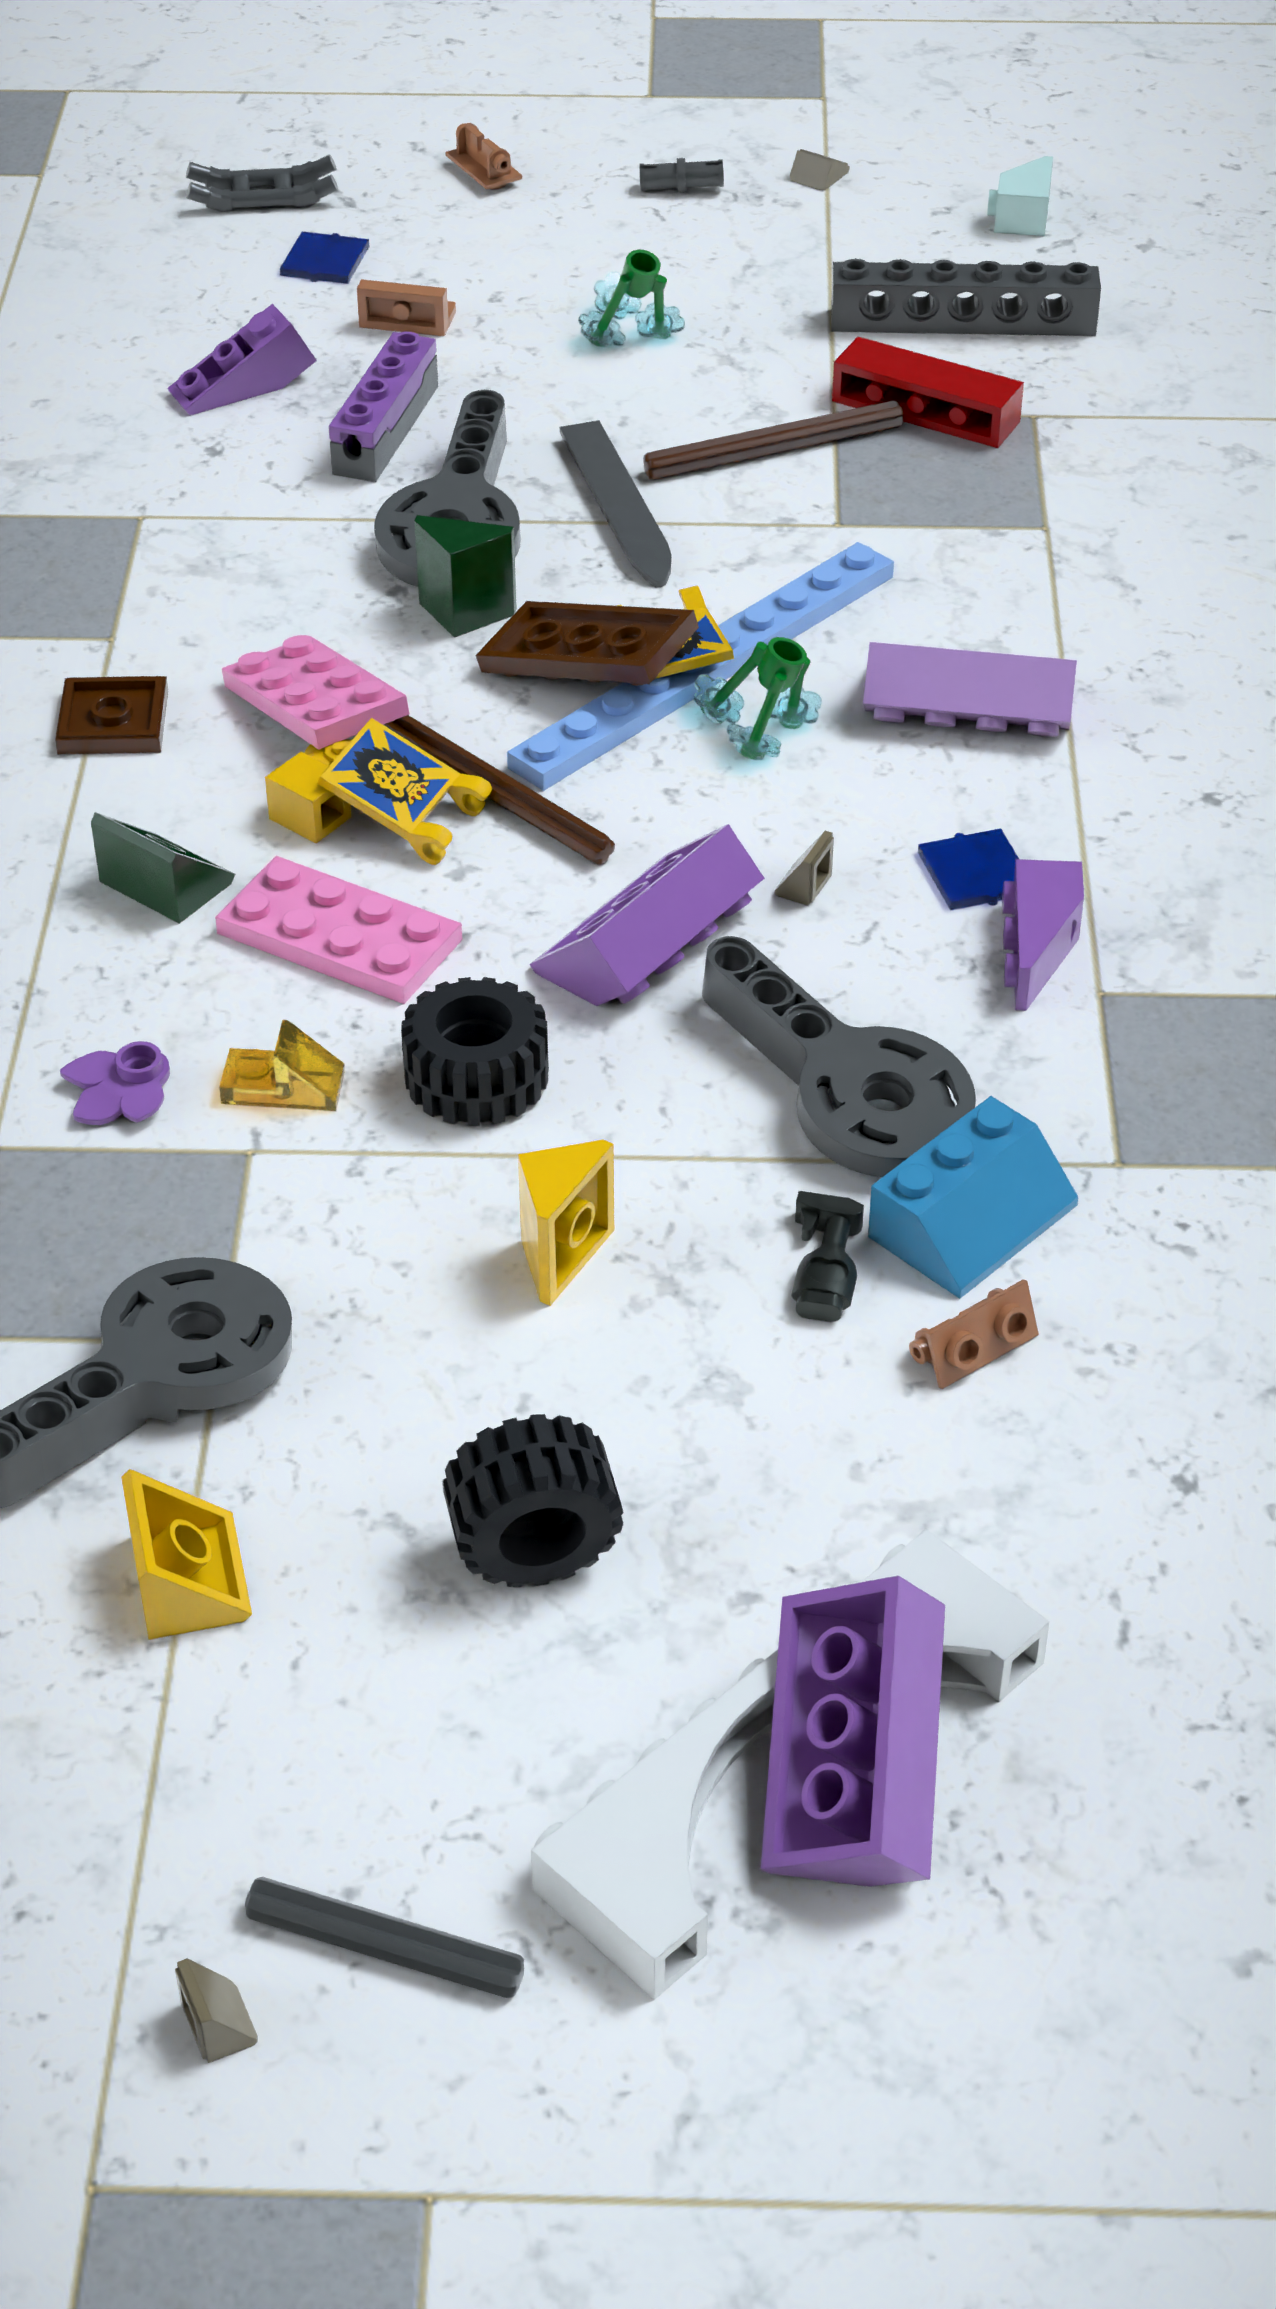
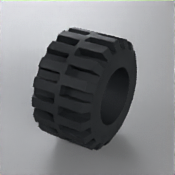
[401,977,549,1126]
[442,1414,624,1587]

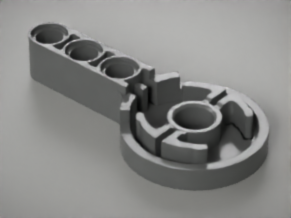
[374,390,521,587]
[702,936,976,1177]
[0,1257,292,1508]

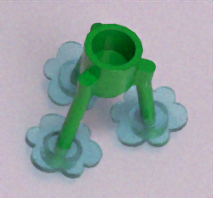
[578,249,685,347]
[693,637,822,760]

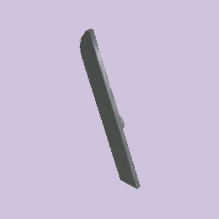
[559,420,672,587]

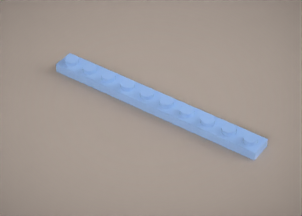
[507,542,894,791]

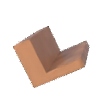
[357,279,456,336]

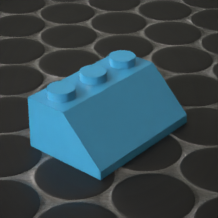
[868,1096,1078,1299]

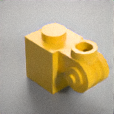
[265,739,352,844]

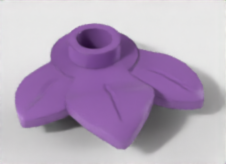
[60,1041,170,1125]

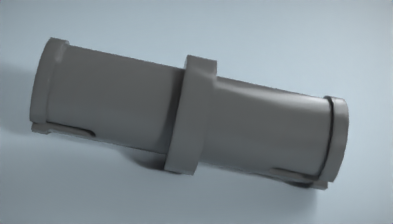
[639,158,724,193]

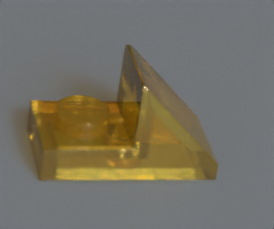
[219,1019,345,1111]

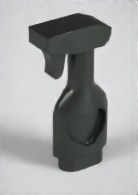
[791,1191,864,1322]

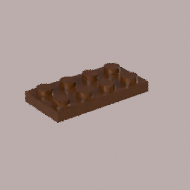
[475,601,699,686]

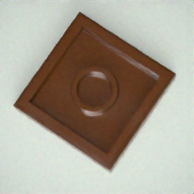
[55,676,168,755]

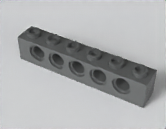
[831,259,1101,336]

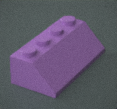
[529,824,765,1006]
[761,1575,945,1887]

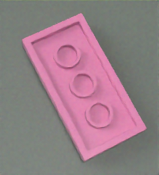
[221,635,410,749]
[215,856,462,1004]

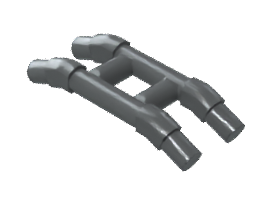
[186,154,338,211]

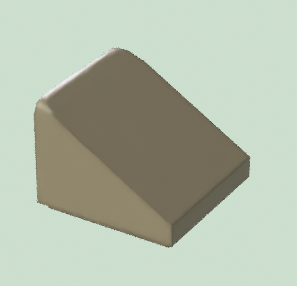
[790,149,850,190]
[774,830,834,906]
[175,1958,258,2063]

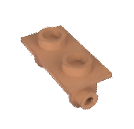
[446,123,522,190]
[909,1279,1039,1389]

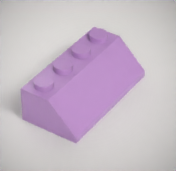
[863,642,1077,737]

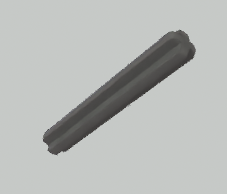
[245,1877,524,1998]

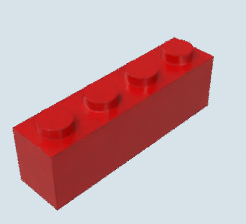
[832,336,1024,448]

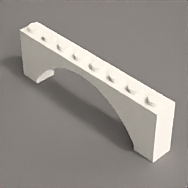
[531,1529,1050,2000]

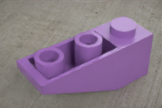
[167,303,317,415]
[1002,859,1084,1011]

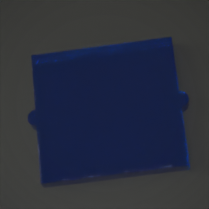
[280,231,370,284]
[917,828,1019,911]

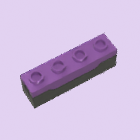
[329,331,438,482]

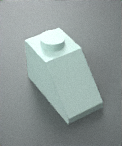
[987,156,1053,236]

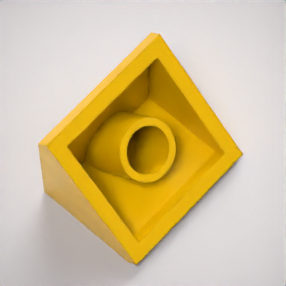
[518,1139,615,1306]
[121,1469,252,1640]

